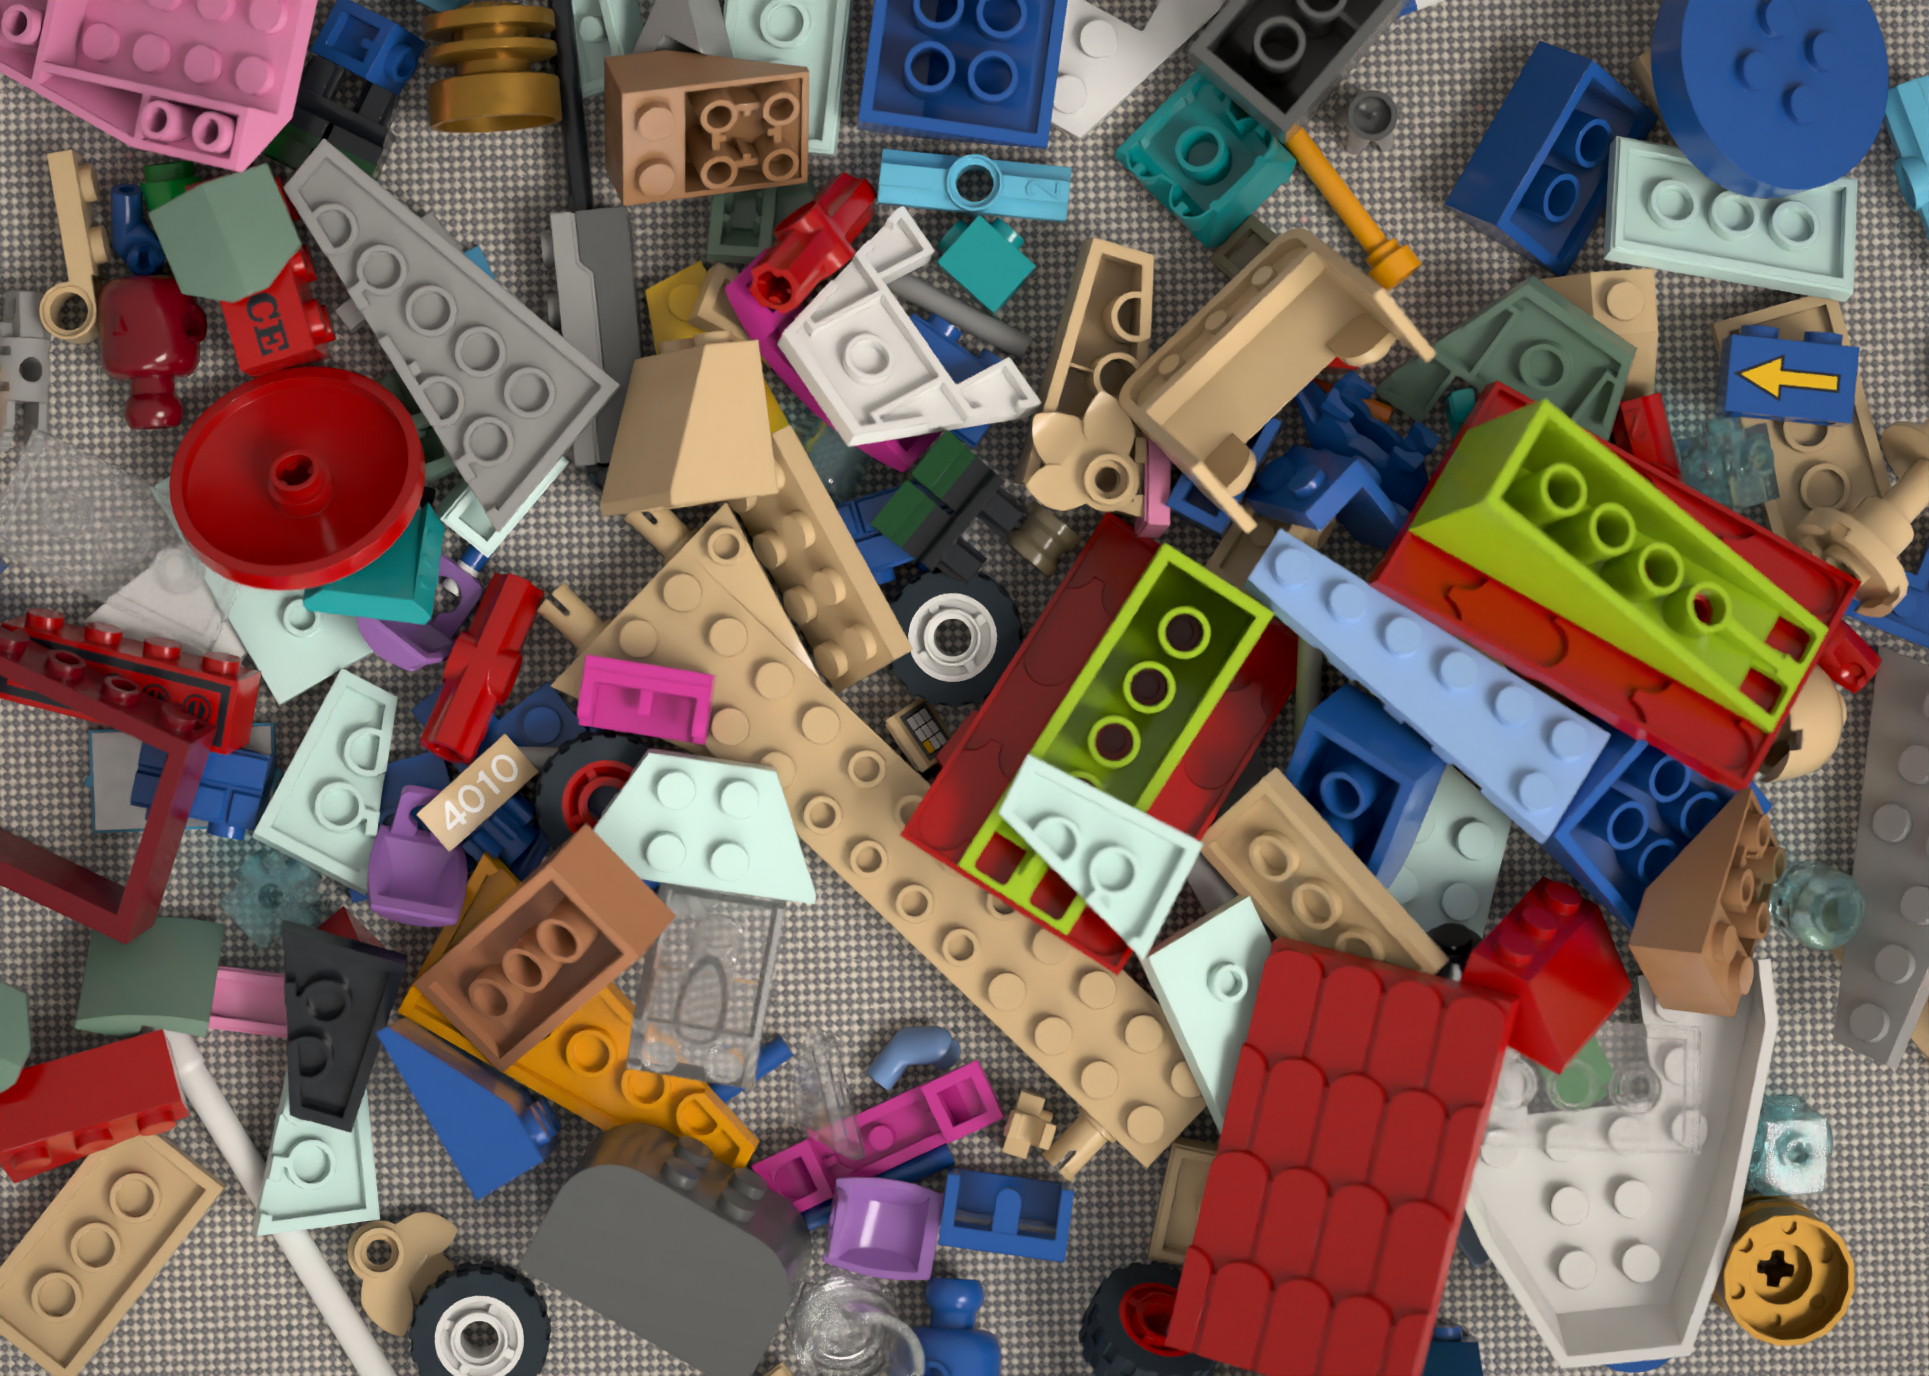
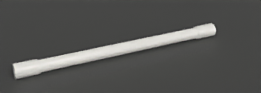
[141,1026,397,1376]

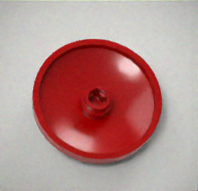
[169,367,426,591]

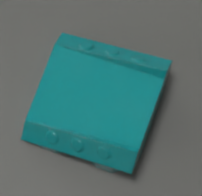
[1115,71,1297,249]
[302,502,445,625]

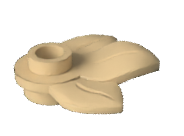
[1025,391,1139,512]
[347,1212,458,1337]

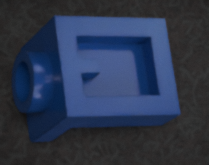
[310,0,425,96]

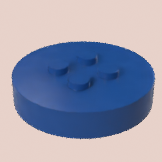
[1651,0,1889,199]

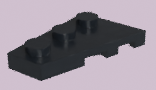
[282,920,408,1133]

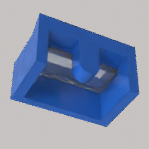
[938,1167,1075,1263]

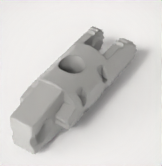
[0,290,51,454]

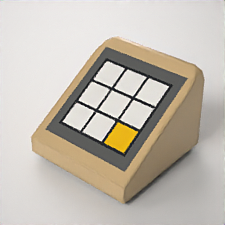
[885,698,952,773]

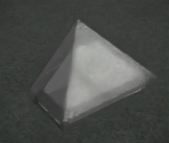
[781,1028,866,1161]

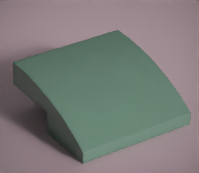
[74,917,225,1039]

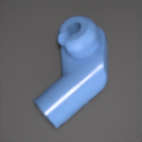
[865,1025,961,1091]

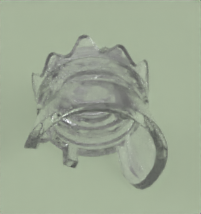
[784,1266,925,1376]

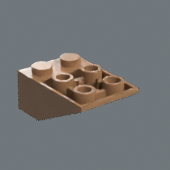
[604,50,809,206]
[1628,788,1786,1018]

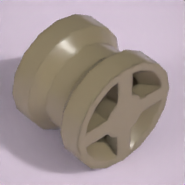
[1002,500,1082,579]

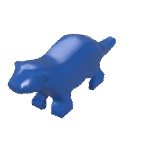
[1294,371,1441,512]

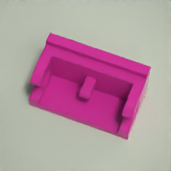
[577,654,717,745]

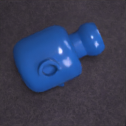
[893,1277,1002,1376]

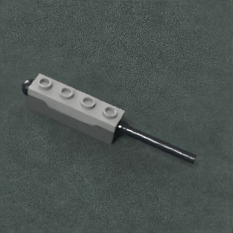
[541,0,645,494]

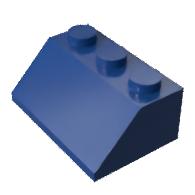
[1444,41,1658,277]

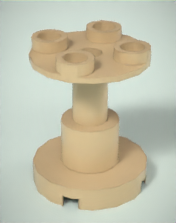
[1791,418,1929,618]

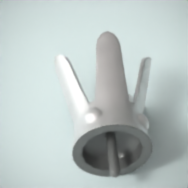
[1333,90,1399,155]

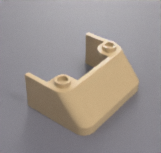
[1119,228,1437,534]

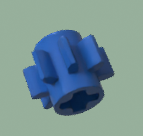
[461,791,538,867]

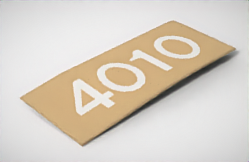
[417,734,539,852]

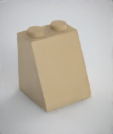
[600,330,778,517]

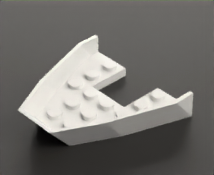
[1465,959,1778,1369]

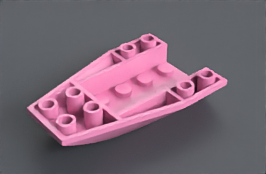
[0,0,317,172]

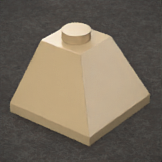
[1518,268,1658,402]

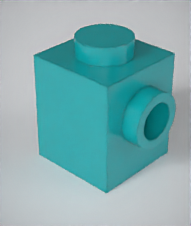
[936,215,1036,317]

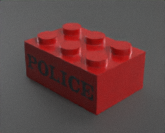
[185,164,336,378]

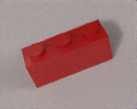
[1460,876,1632,1075]

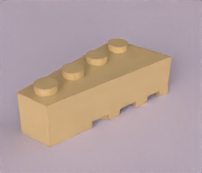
[1013,237,1154,518]

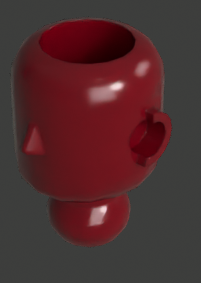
[97,275,207,430]

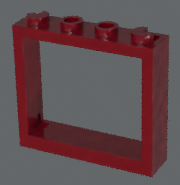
[0,626,218,945]

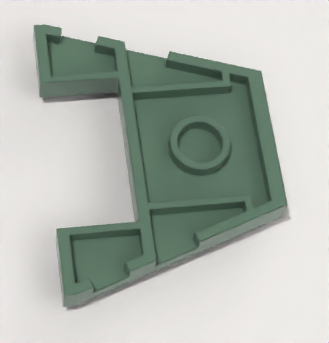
[1374,275,1637,441]

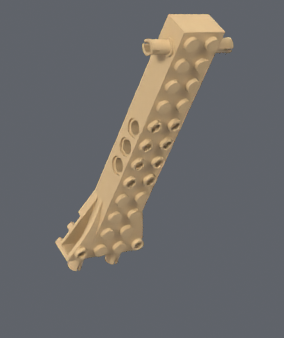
[537,502,1207,1182]

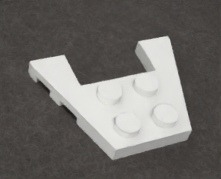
[1051,0,1224,141]
[777,206,1041,447]

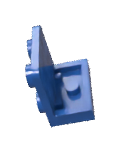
[1243,445,1410,550]

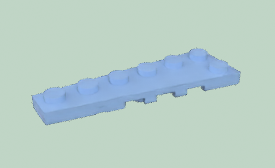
[1244,528,1610,844]

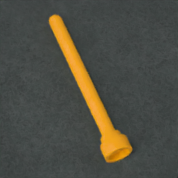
[1284,127,1423,292]

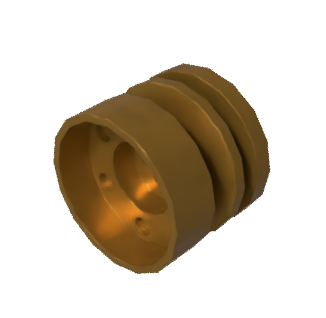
[421,1,563,133]
[1711,1192,1855,1346]

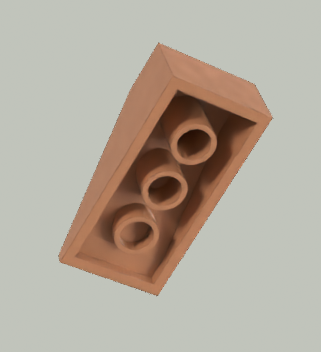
[413,824,676,1073]

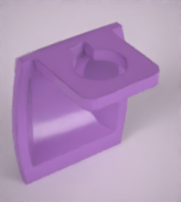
[357,554,485,671]
[367,785,467,927]
[822,1177,945,1280]

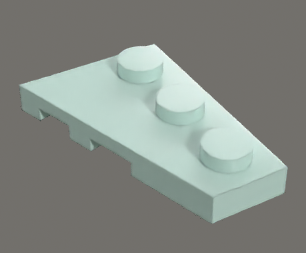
[999,754,1203,960]
[251,1065,380,1236]

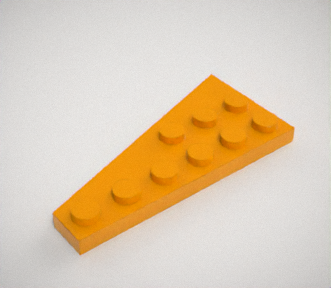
[397,852,760,1169]

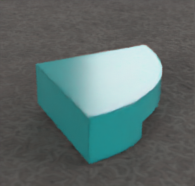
[1443,388,1476,442]

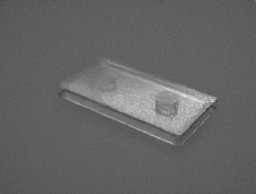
[0,429,242,652]
[1481,1023,1702,1155]

